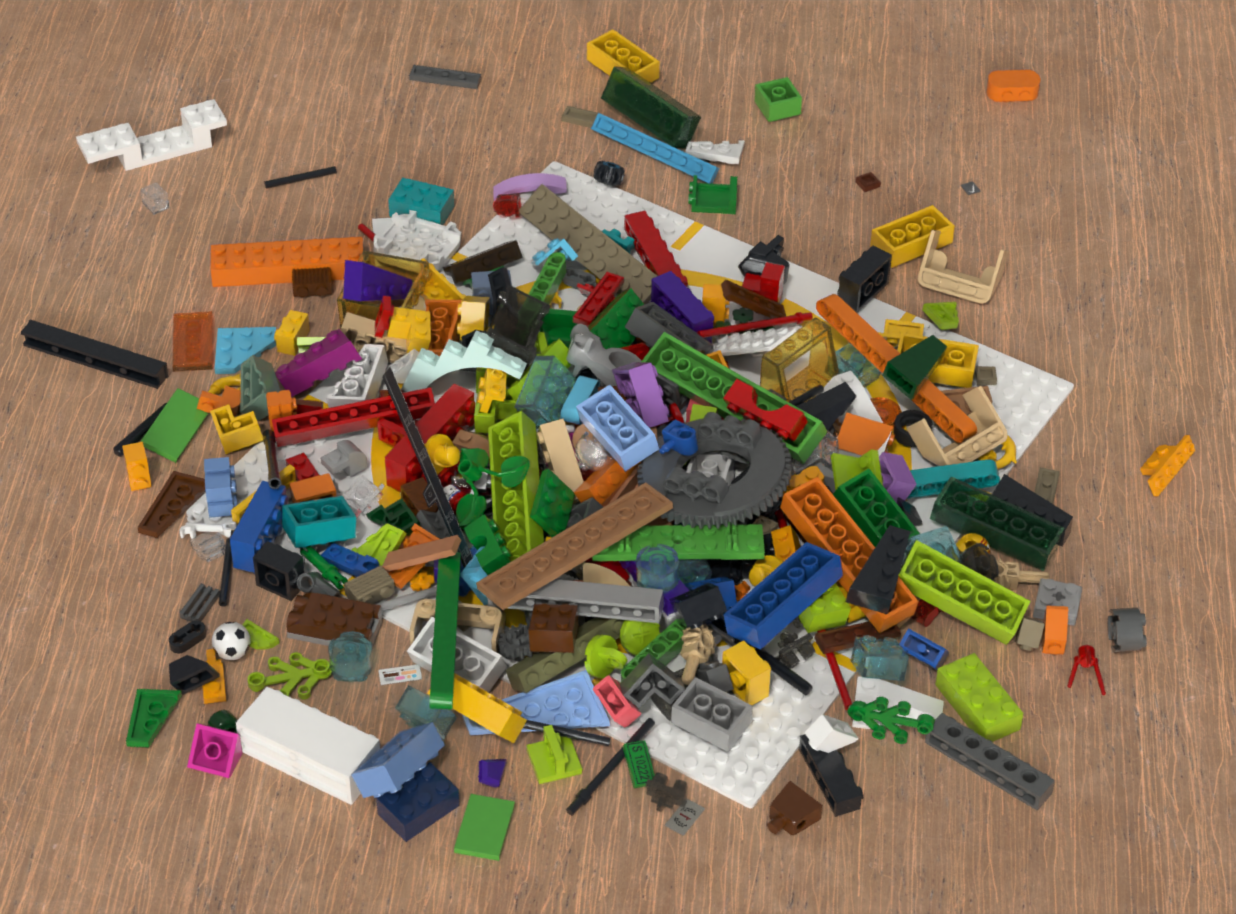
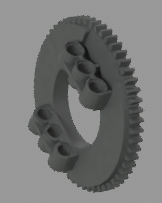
[637,412,792,529]

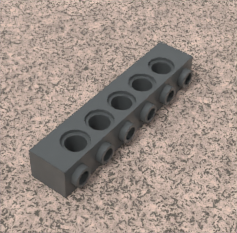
[925,713,1055,811]

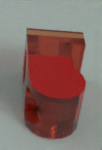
[911,599,944,627]

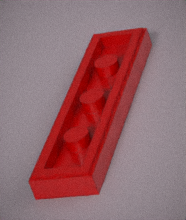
[573,272,624,327]

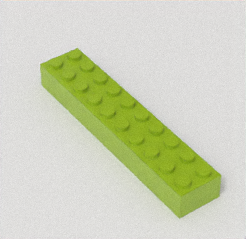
[488,411,544,562]

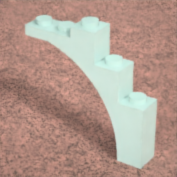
[401,330,527,393]

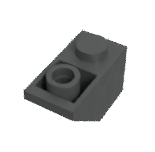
[695,660,734,692]

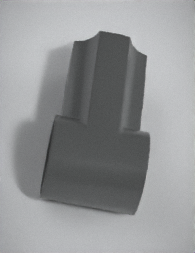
[297,572,340,597]

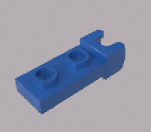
[321,542,380,577]

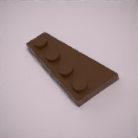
[137,471,206,538]

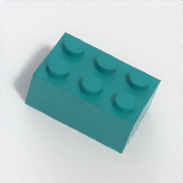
[388,177,455,225]
[282,496,356,548]

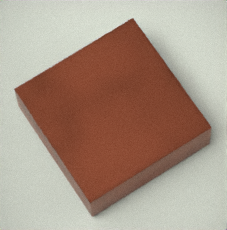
[855,172,881,192]

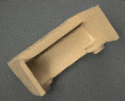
[918,230,1009,303]
[906,385,1008,466]
[409,599,506,653]

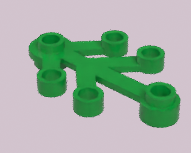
[848,696,935,744]

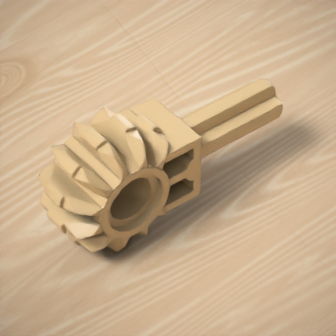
[978,557,1049,590]
[680,624,717,686]

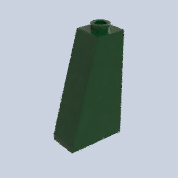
[882,335,947,400]

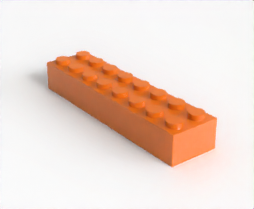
[210,237,364,287]
[780,477,918,633]

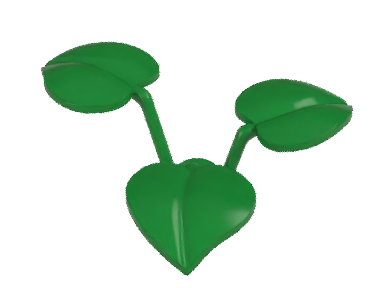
[456,448,530,527]

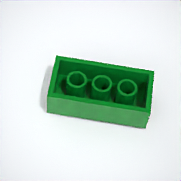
[588,288,645,349]
[833,469,920,547]

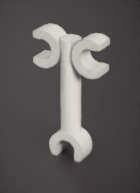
[179,515,237,539]

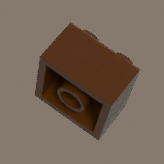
[529,603,579,653]

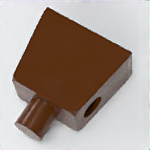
[767,781,823,836]

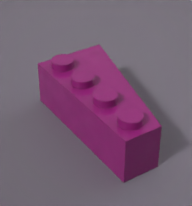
[275,329,362,397]

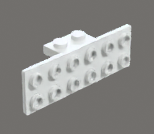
[708,326,797,358]

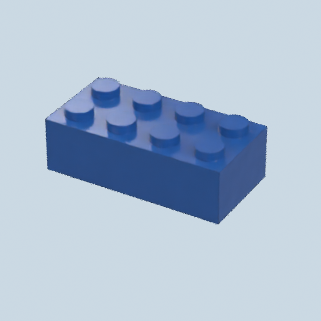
[230,481,289,573]

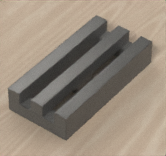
[180,583,220,622]

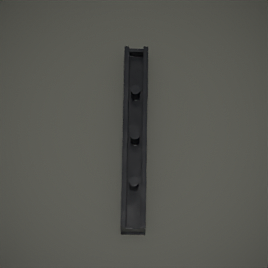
[21,319,169,389]

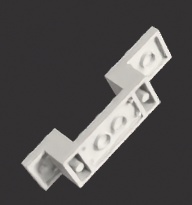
[76,99,227,171]

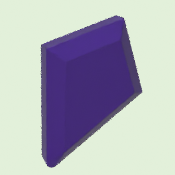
[478,759,507,788]

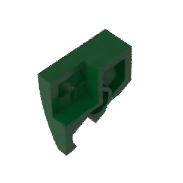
[366,498,421,535]

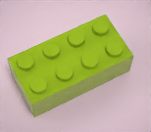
[935,653,1024,742]

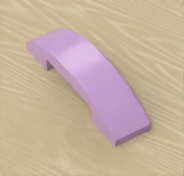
[493,173,567,202]

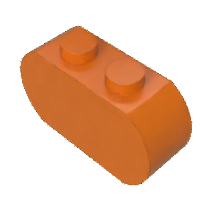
[986,70,1041,102]

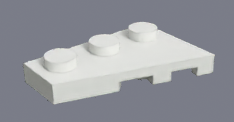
[685,140,745,164]

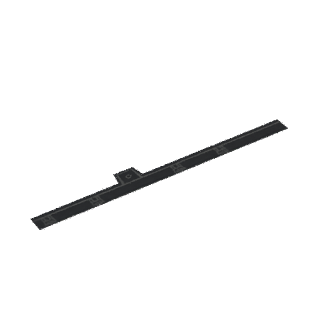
[382,367,473,568]

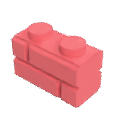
[593,675,642,728]

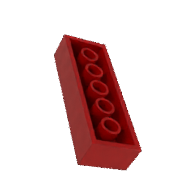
[385,384,476,492]

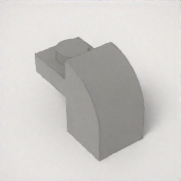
[320,440,367,477]

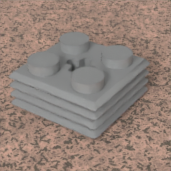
[1033,578,1082,626]

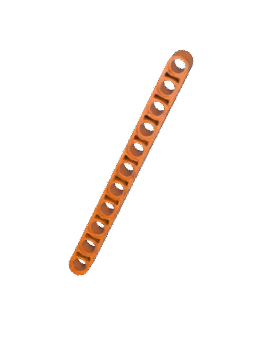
[816,294,977,443]

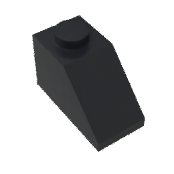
[169,655,220,695]

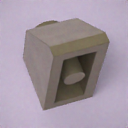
[1015,616,1045,651]

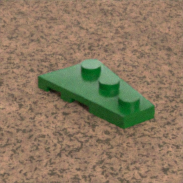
[126,689,182,747]

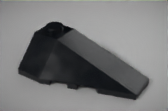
[796,382,857,444]

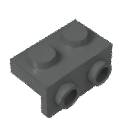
[416,509,462,539]

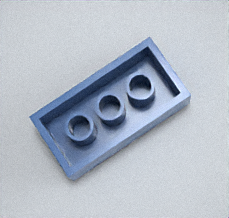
[351,722,445,798]

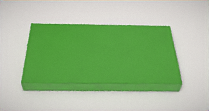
[141,388,210,463]

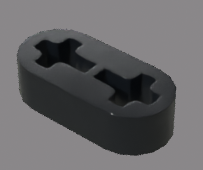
[169,621,206,654]

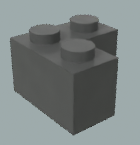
[620,653,685,708]

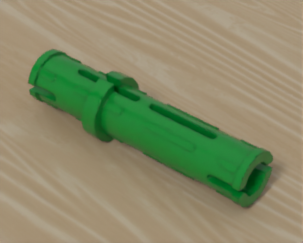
[300,546,348,590]

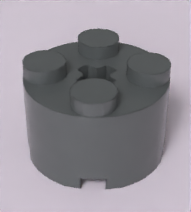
[1107,607,1147,652]

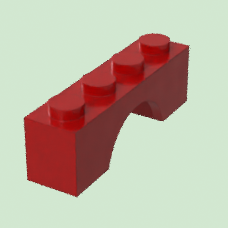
[723,379,808,441]

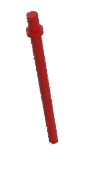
[697,312,813,338]

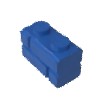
[898,628,950,670]

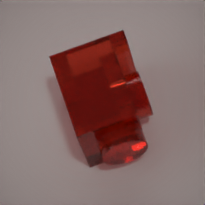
[493,193,522,218]

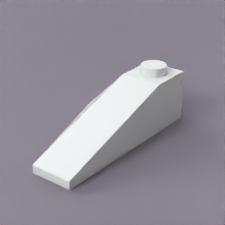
[815,370,883,424]
[852,676,944,729]

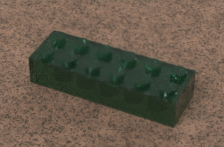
[601,67,701,149]
[930,477,1065,571]

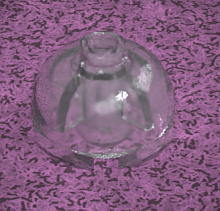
[575,432,615,471]

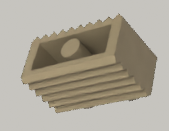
[344,565,395,604]

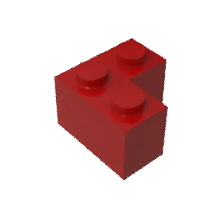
[742,262,785,303]

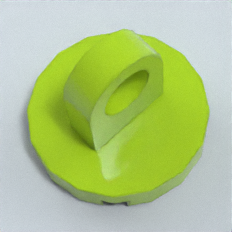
[619,620,660,655]
[584,634,628,678]

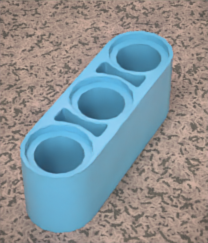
[560,375,600,425]

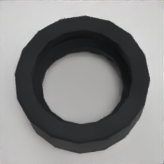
[893,410,933,447]

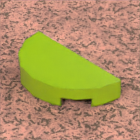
[242,619,280,650]

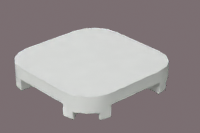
[373,210,461,273]

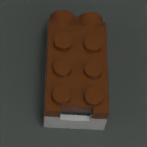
[286,593,382,654]

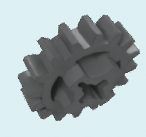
[498,623,540,659]

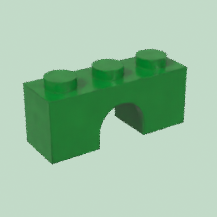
[464,514,512,575]

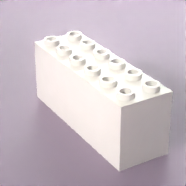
[236,687,380,805]

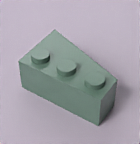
[240,355,281,421]

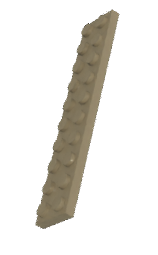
[518,184,657,304]

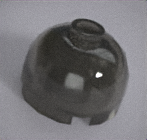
[958,543,999,582]

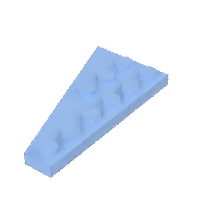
[462,670,610,735]

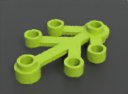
[247,652,333,700]

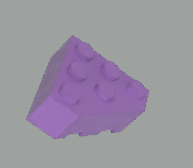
[612,362,669,428]

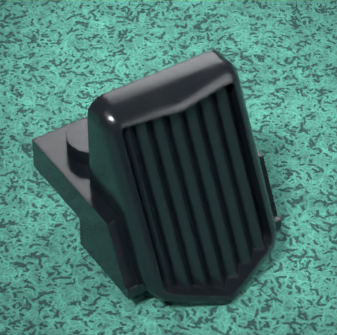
[738,234,790,285]

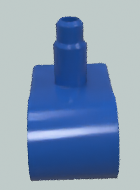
[659,419,699,456]

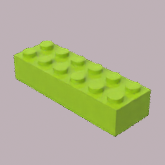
[899,540,1031,645]

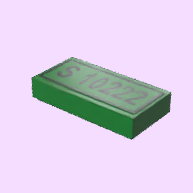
[622,740,656,788]

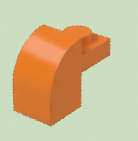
[197,386,241,418]

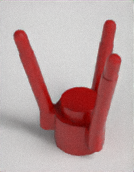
[1067,645,1106,695]

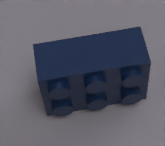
[376,762,459,842]

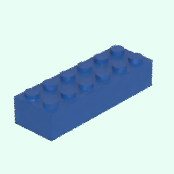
[723,542,843,650]

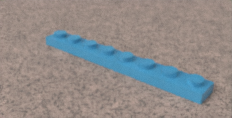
[591,113,719,184]

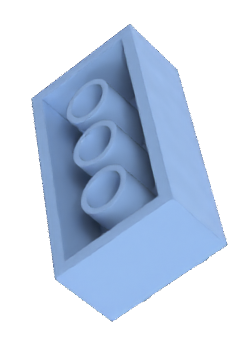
[576,385,659,471]

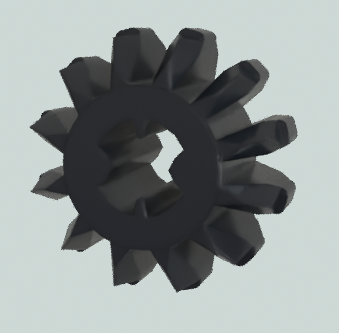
[593,161,625,186]

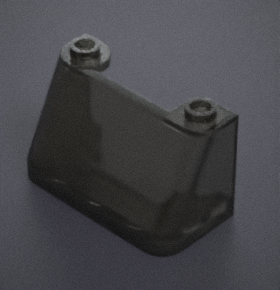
[485,285,551,371]

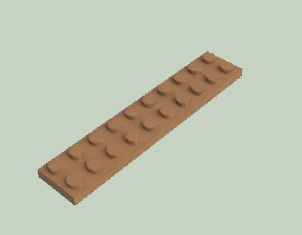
[476,482,673,610]

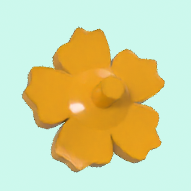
[410,570,435,591]

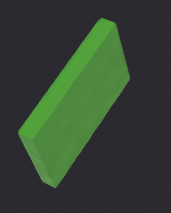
[454,794,515,861]

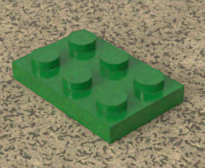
[530,468,575,537]

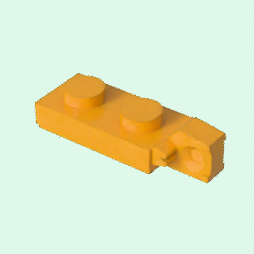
[203,649,226,704]

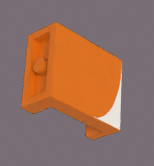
[834,412,895,456]

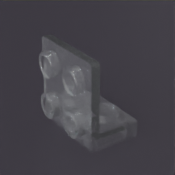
[792,431,839,475]

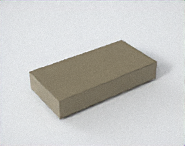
[561,106,601,128]

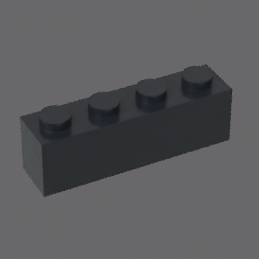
[799,734,863,817]

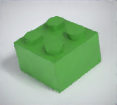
[754,77,802,122]

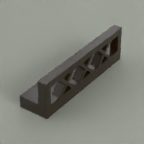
[443,240,523,284]

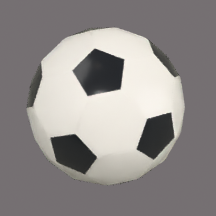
[212,622,251,660]

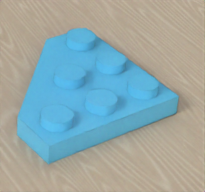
[215,327,276,374]

